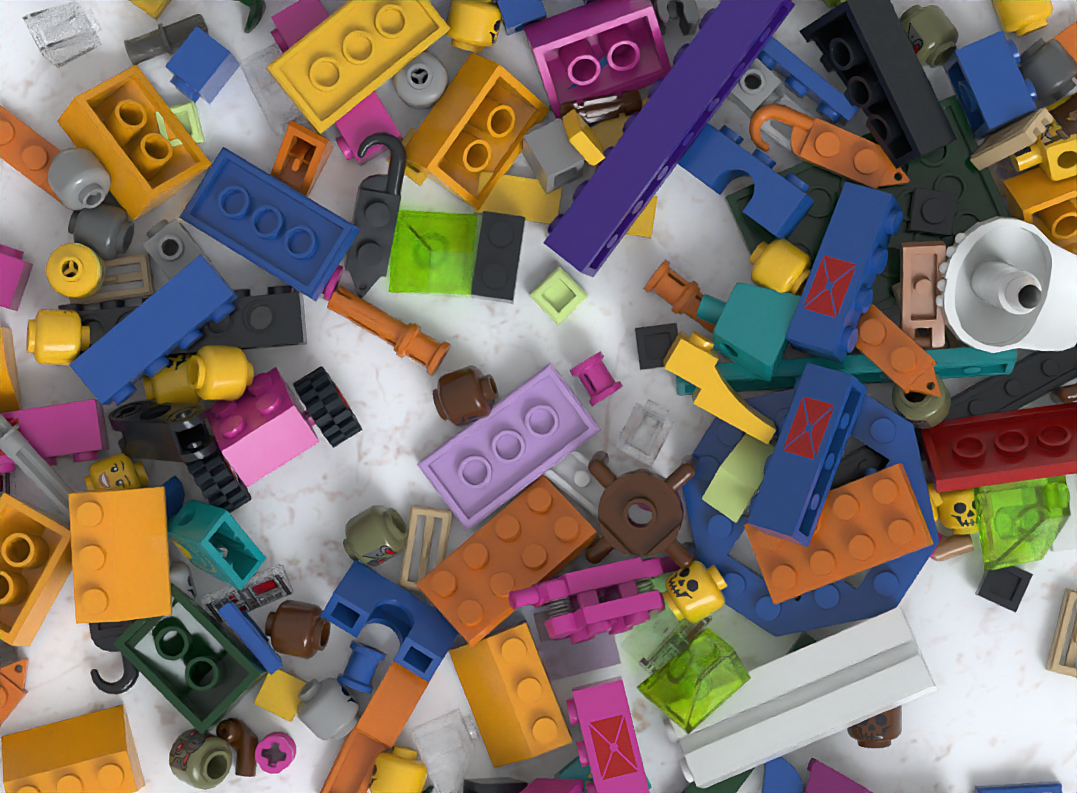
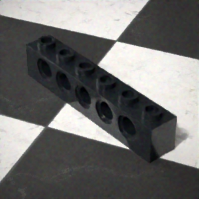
[56,285,307,366]

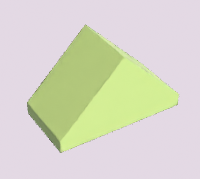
[702,433,775,523]

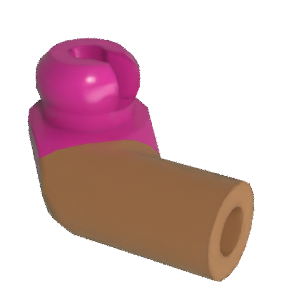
[930,532,974,562]

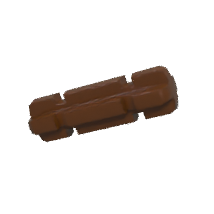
[560,89,642,123]

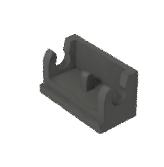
[650,0,700,36]

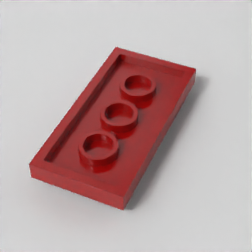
[919,402,1077,493]

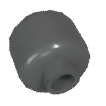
[1018,38,1077,101]
[68,202,134,260]

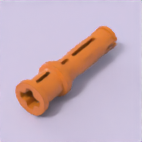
[643,259,716,334]
[327,285,451,376]

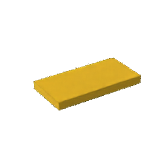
[265,0,451,135]

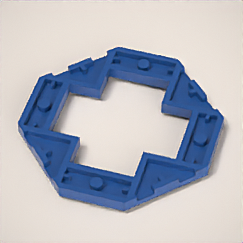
[682,389,940,637]

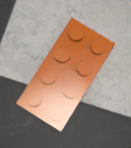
[744,463,934,605]
[416,475,599,648]

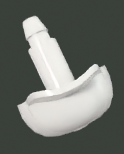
[936,216,1077,353]

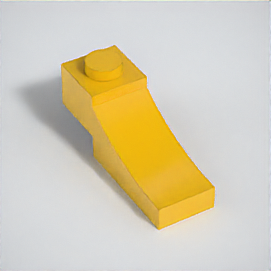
[663,331,776,445]

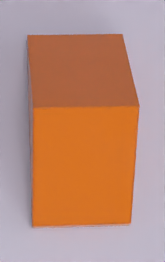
[270,121,334,197]

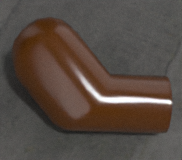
[216,718,259,777]

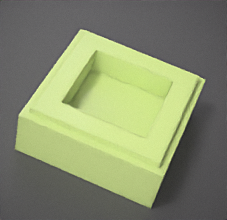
[155,101,205,147]
[529,266,588,325]

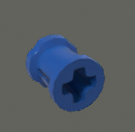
[337,640,387,694]

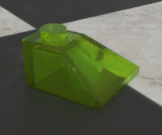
[389,210,477,298]
[973,475,1071,571]
[636,628,751,734]

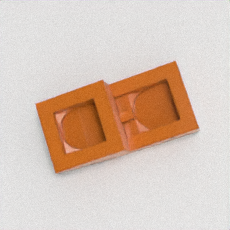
[354,661,436,750]

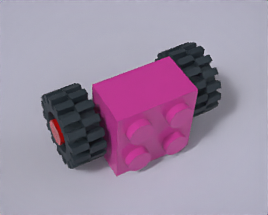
[184,366,362,514]

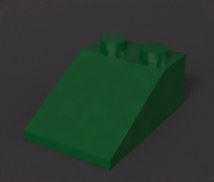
[113,583,268,734]

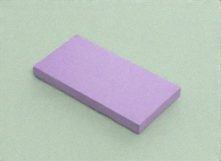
[417,363,602,531]

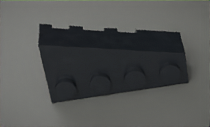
[799,0,957,169]

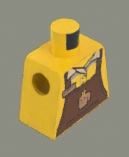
[1010,92,1077,181]

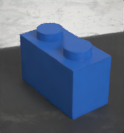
[165,26,240,104]

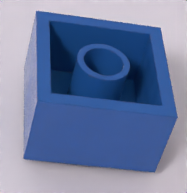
[942,31,1038,141]

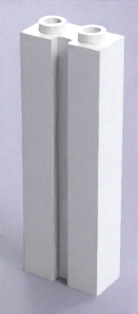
[663,607,937,789]

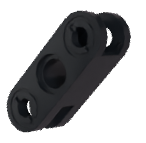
[108,401,218,462]

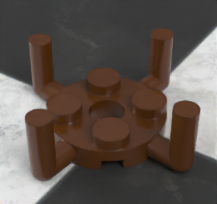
[586,451,698,568]

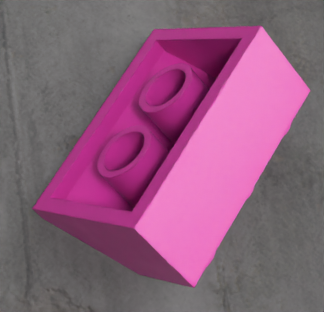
[523,0,672,119]

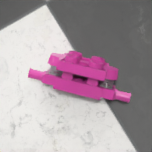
[508,556,681,644]

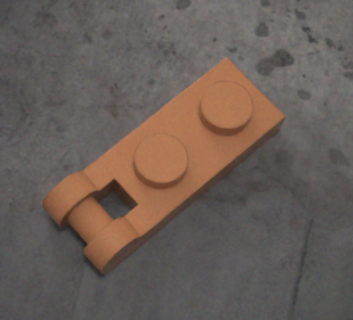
[900,241,946,350]

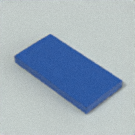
[179,147,360,301]

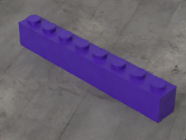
[543,0,795,277]

